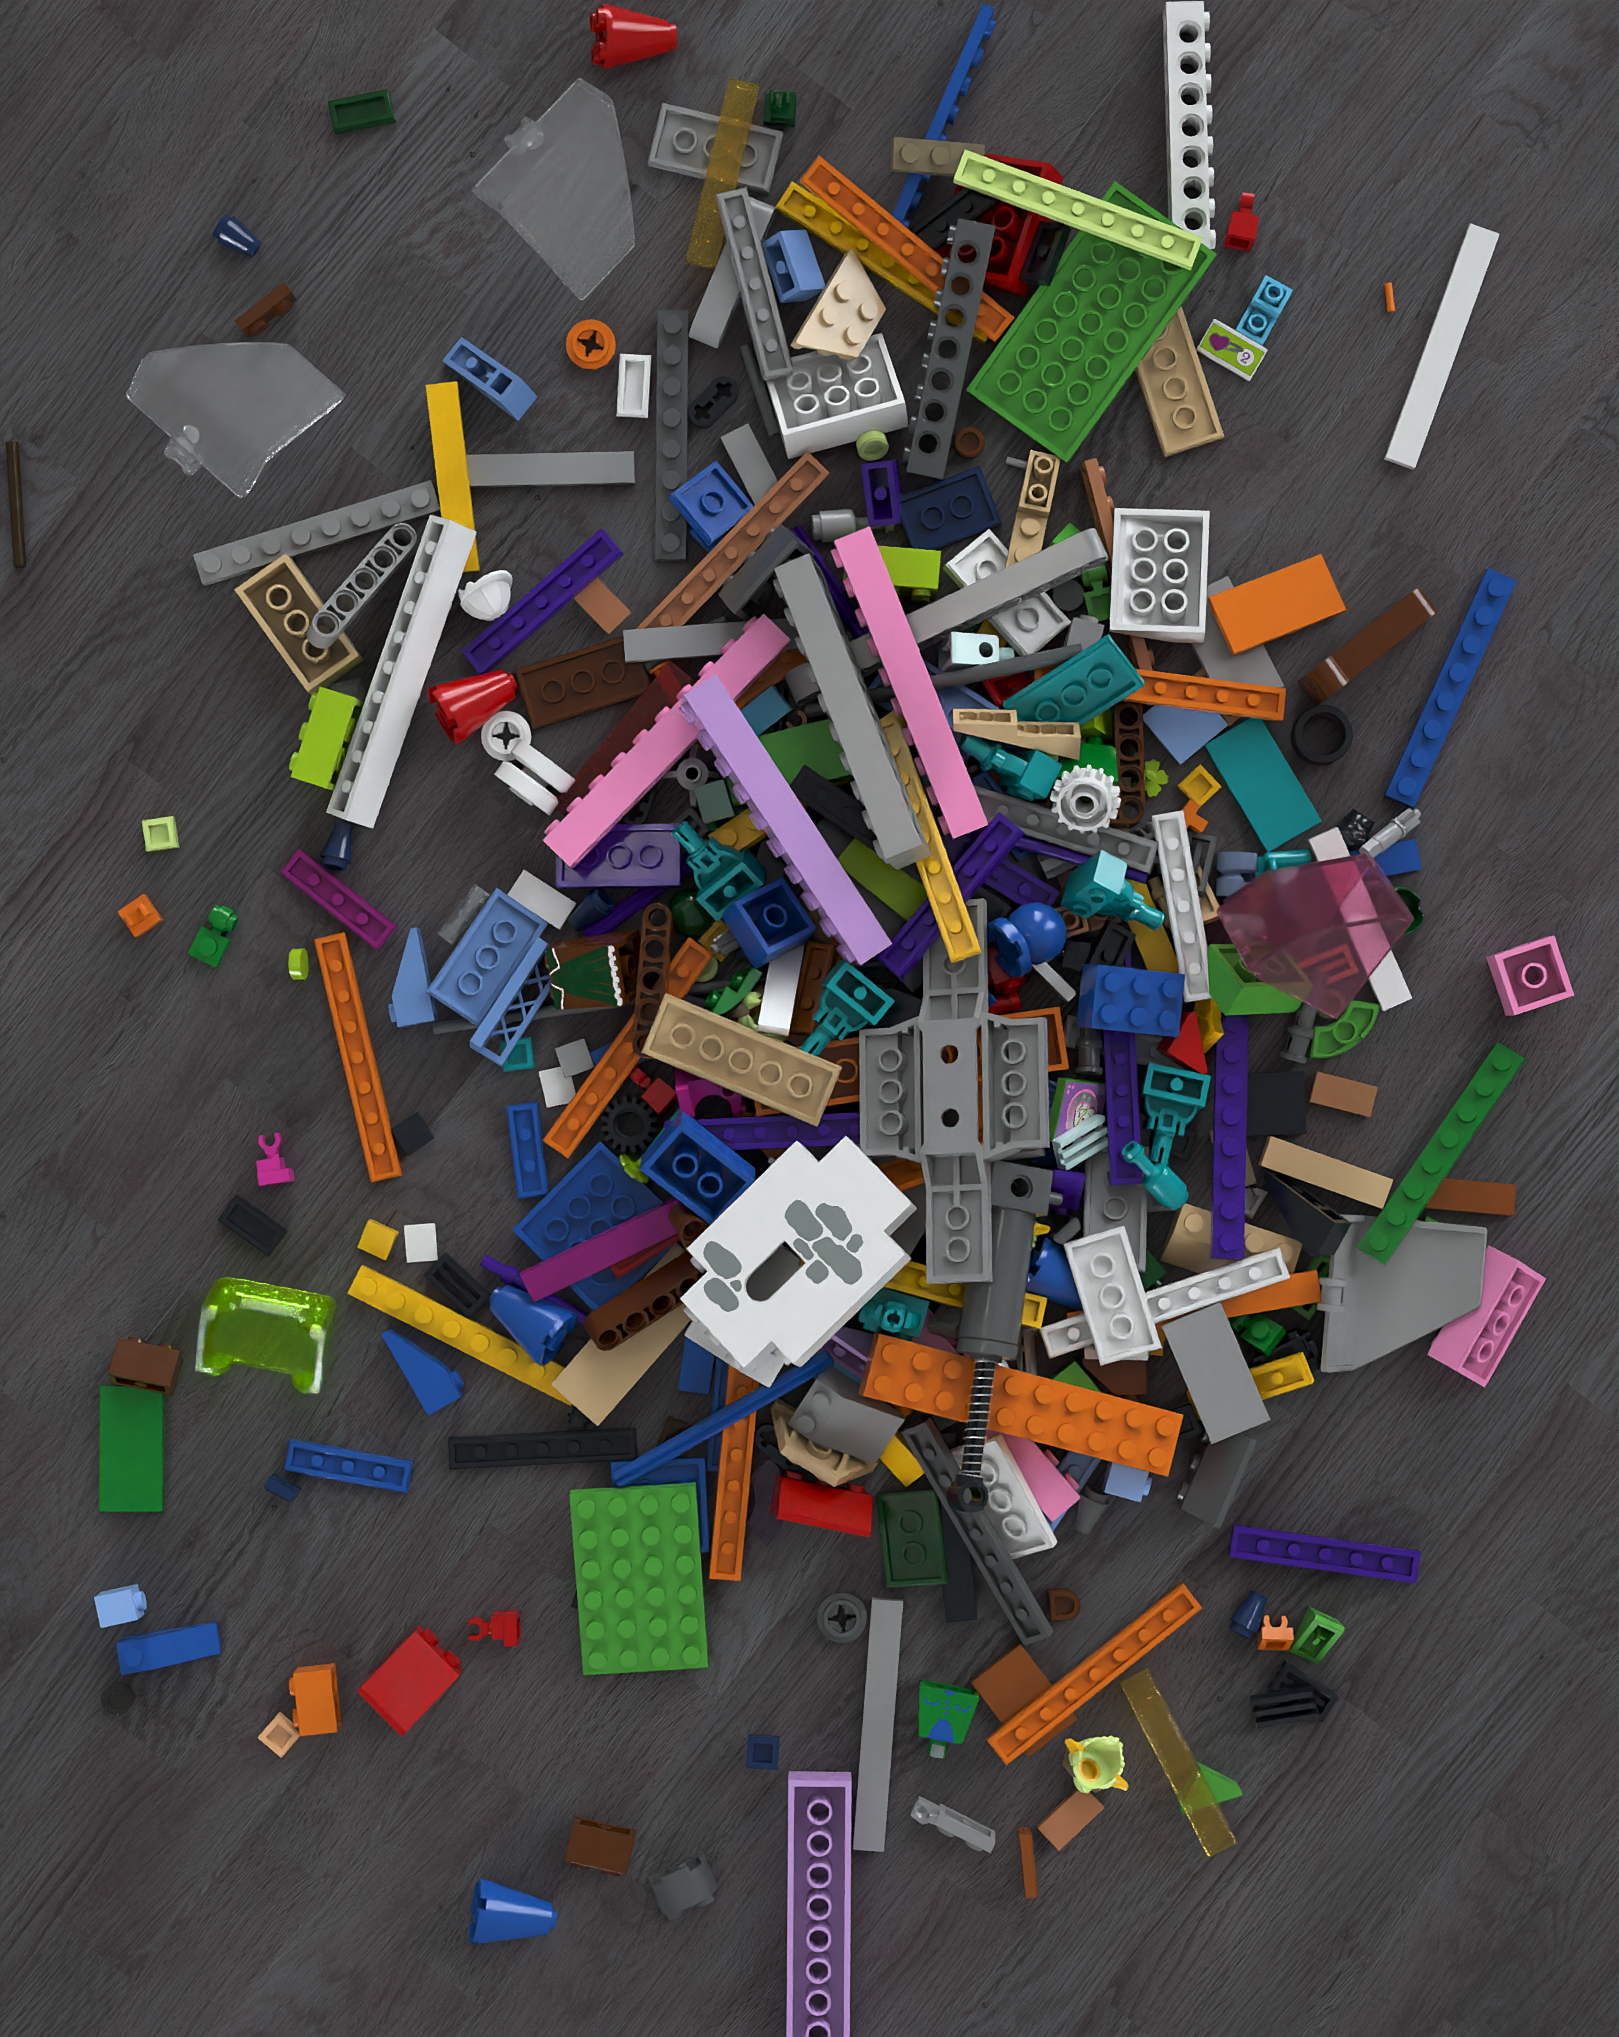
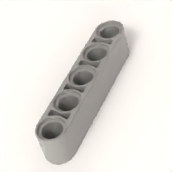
[689,197,776,349]
[307,523,417,649]

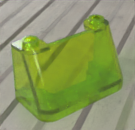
[195,1277,337,1394]

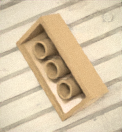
[1160,1203,1303,1274]

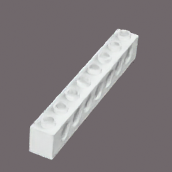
[1163,1,1216,249]

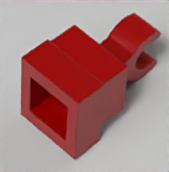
[1223,192,1259,252]
[628,1066,678,1116]
[468,1610,521,1647]

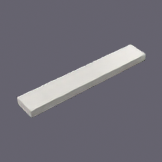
[1152,810,1212,1002]
[1308,827,1412,1011]

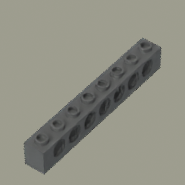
[901,218,996,480]

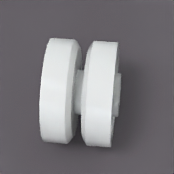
[494,739,576,816]

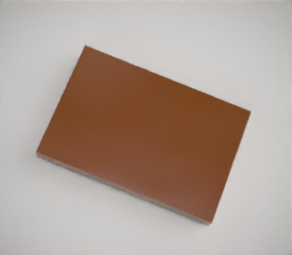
[971,1643,1078,1757]

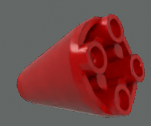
[590,4,677,69]

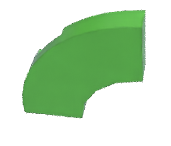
[1308,1000,1380,1058]

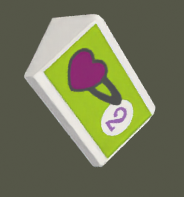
[1196,319,1268,381]

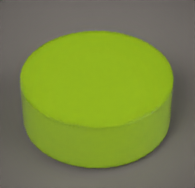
[288,948,309,980]

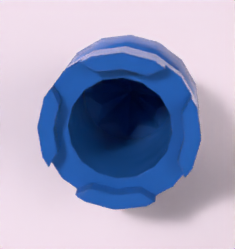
[987,902,1067,978]

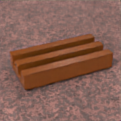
[1017,1827,1038,1899]

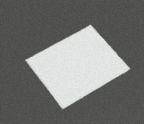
[539,1067,576,1108]
[404,1223,438,1263]

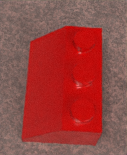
[769,1470,873,1538]

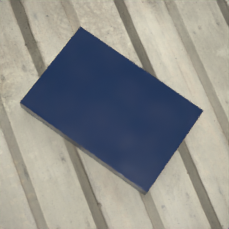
[901,466,1002,550]

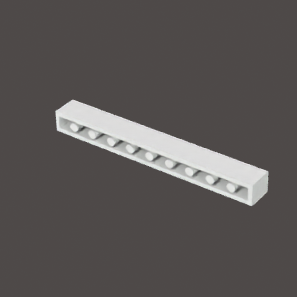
[326,515,477,829]

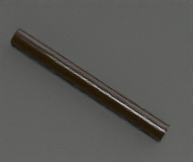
[6,441,26,568]

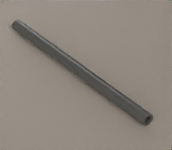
[805,643,1083,718]

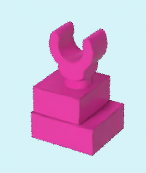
[256,1133,295,1186]

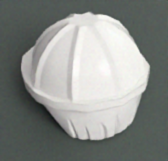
[458,570,512,621]

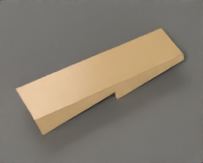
[953,709,1081,760]
[1258,1135,1393,1209]

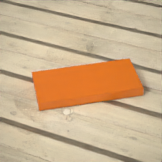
[1207,554,1346,656]

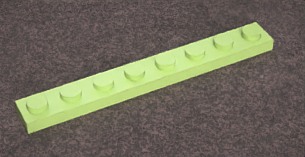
[953,150,1203,270]

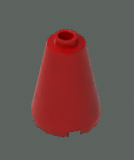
[427,670,518,745]

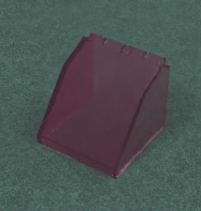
[1217,854,1414,1019]

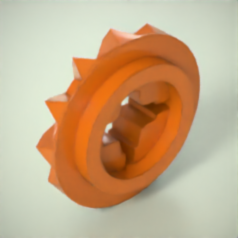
[566,319,616,370]

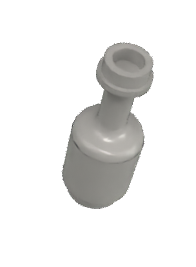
[811,509,894,543]

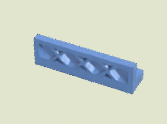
[470,937,551,1067]

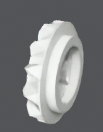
[481,711,532,762]

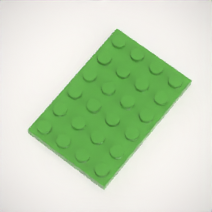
[569,1482,709,1675]

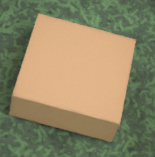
[258,1712,300,1758]

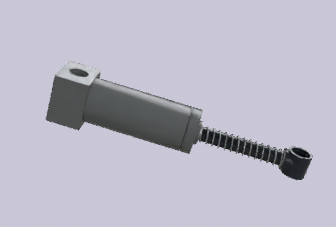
[947,1160,1063,1513]

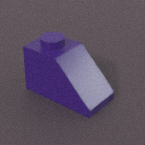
[861,459,902,527]
[1049,1168,1086,1215]

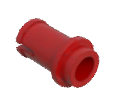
[988,991,1022,1015]

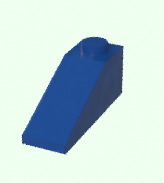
[381,1328,465,1416]
[116,1621,222,1675]

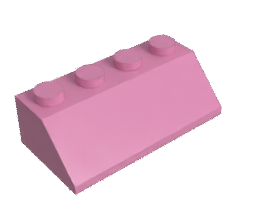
[1427,1245,1546,1387]

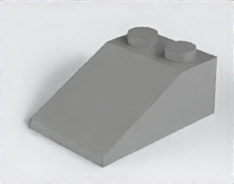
[787,1366,906,1464]

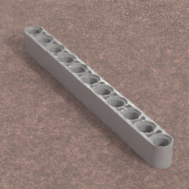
[784,528,1109,706]

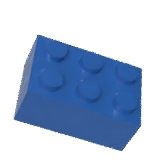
[1076,964,1185,1037]
[640,1111,755,1225]

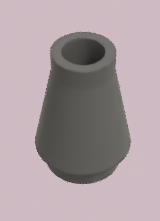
[1073,1485,1110,1534]

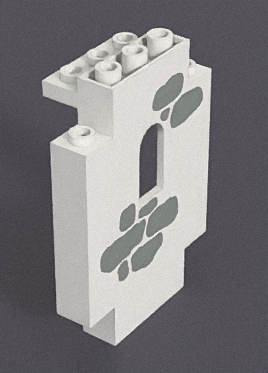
[680,1136,917,1371]

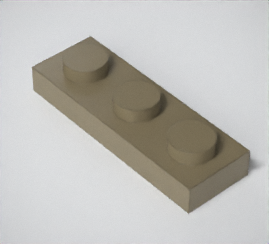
[890,137,985,177]

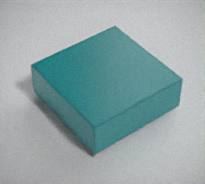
[500,1037,535,1072]

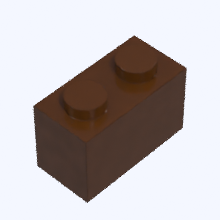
[108,1337,183,1396]
[565,1816,636,1877]

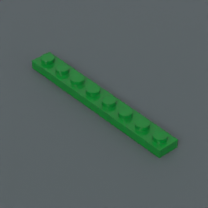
[1358,1042,1525,1266]

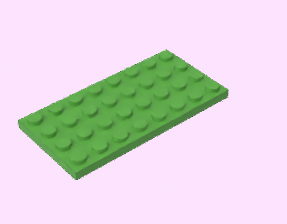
[966,181,1217,464]

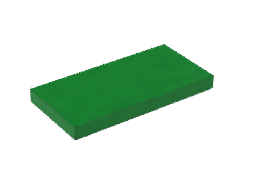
[99,1385,165,1512]

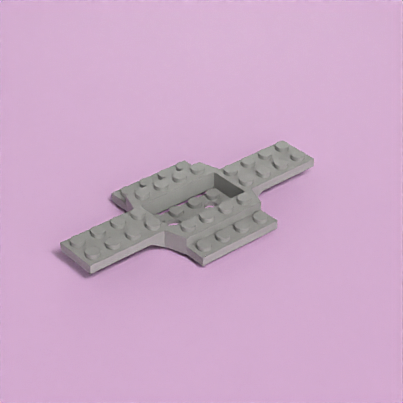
[859,898,1050,1284]

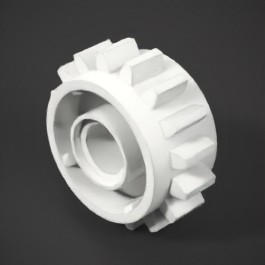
[1050,764,1121,834]

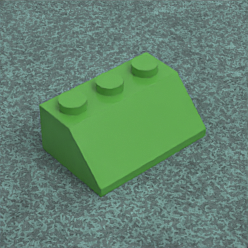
[1207,943,1313,1016]

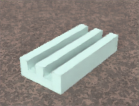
[1052,1114,1108,1171]

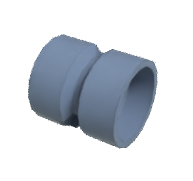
[1215,852,1258,898]

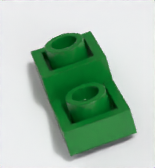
[704,967,762,1015]

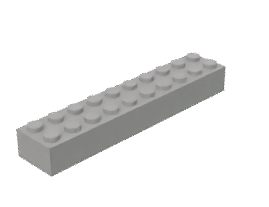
[773,553,932,870]

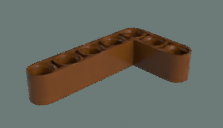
[1298,587,1438,705]
[1082,701,1145,829]
[632,903,674,1059]
[584,1202,708,1351]

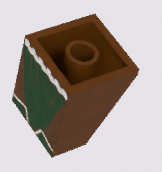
[545,929,648,1010]

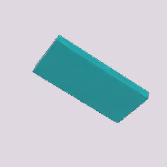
[1003,634,1145,752]
[1203,718,1322,853]

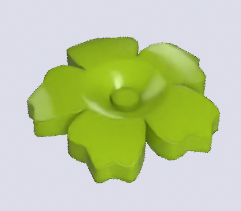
[1131,759,1169,798]
[619,1152,649,1183]

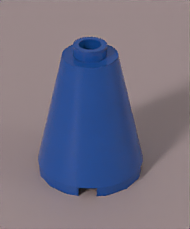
[1026,1234,1083,1311]
[489,1285,578,1366]
[469,1879,557,1944]

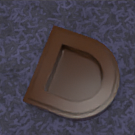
[1047,1588,1080,1622]

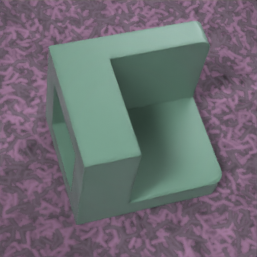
[693,779,737,824]

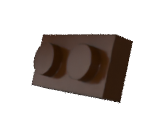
[235,282,297,337]

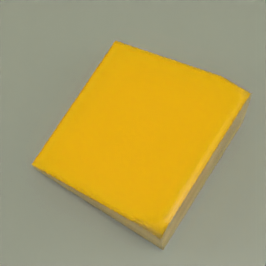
[357,1219,399,1261]

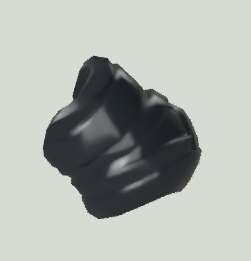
[1336,809,1375,847]

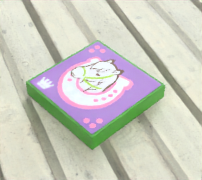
[1049,1077,1106,1143]

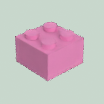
[1486,936,1574,1016]

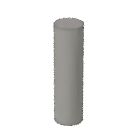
[1006,456,1028,469]

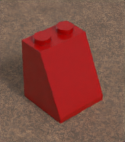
[357,1626,463,1737]

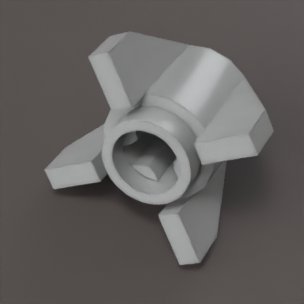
[663,744,725,808]

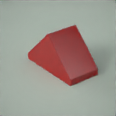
[980,671,1033,709]
[1156,1011,1208,1074]

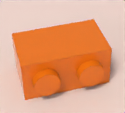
[289,1663,342,1736]

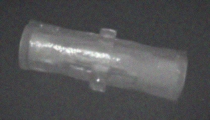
[437,884,491,945]

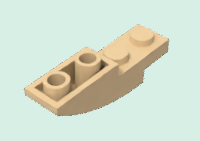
[1005,450,1061,568]

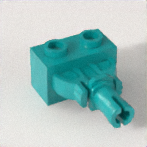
[957,733,1062,801]
[671,820,766,921]
[1061,850,1165,931]
[799,960,894,1056]
[1139,1062,1211,1165]
[858,1288,930,1342]

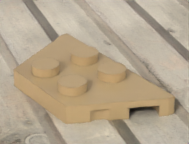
[790,249,886,361]
[770,1398,879,1487]

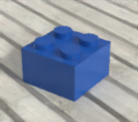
[722,877,817,969]

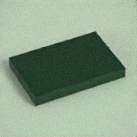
[876,1488,949,1588]

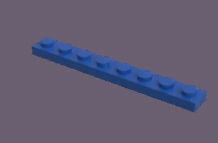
[892,4,997,229]
[1383,568,1517,809]

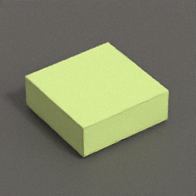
[142,816,179,852]

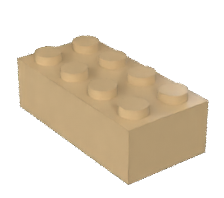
[234,553,364,695]

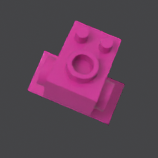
[675,1067,746,1118]

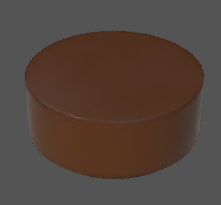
[954,426,985,459]

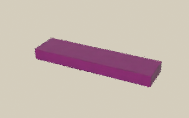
[280,848,398,951]

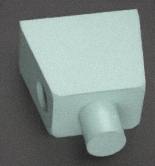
[938,632,1014,673]

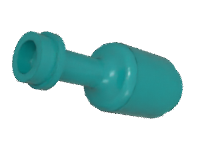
[1122,1141,1189,1210]

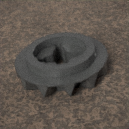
[817,1592,867,1643]

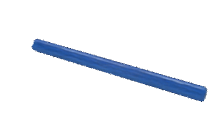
[613,1350,834,1488]

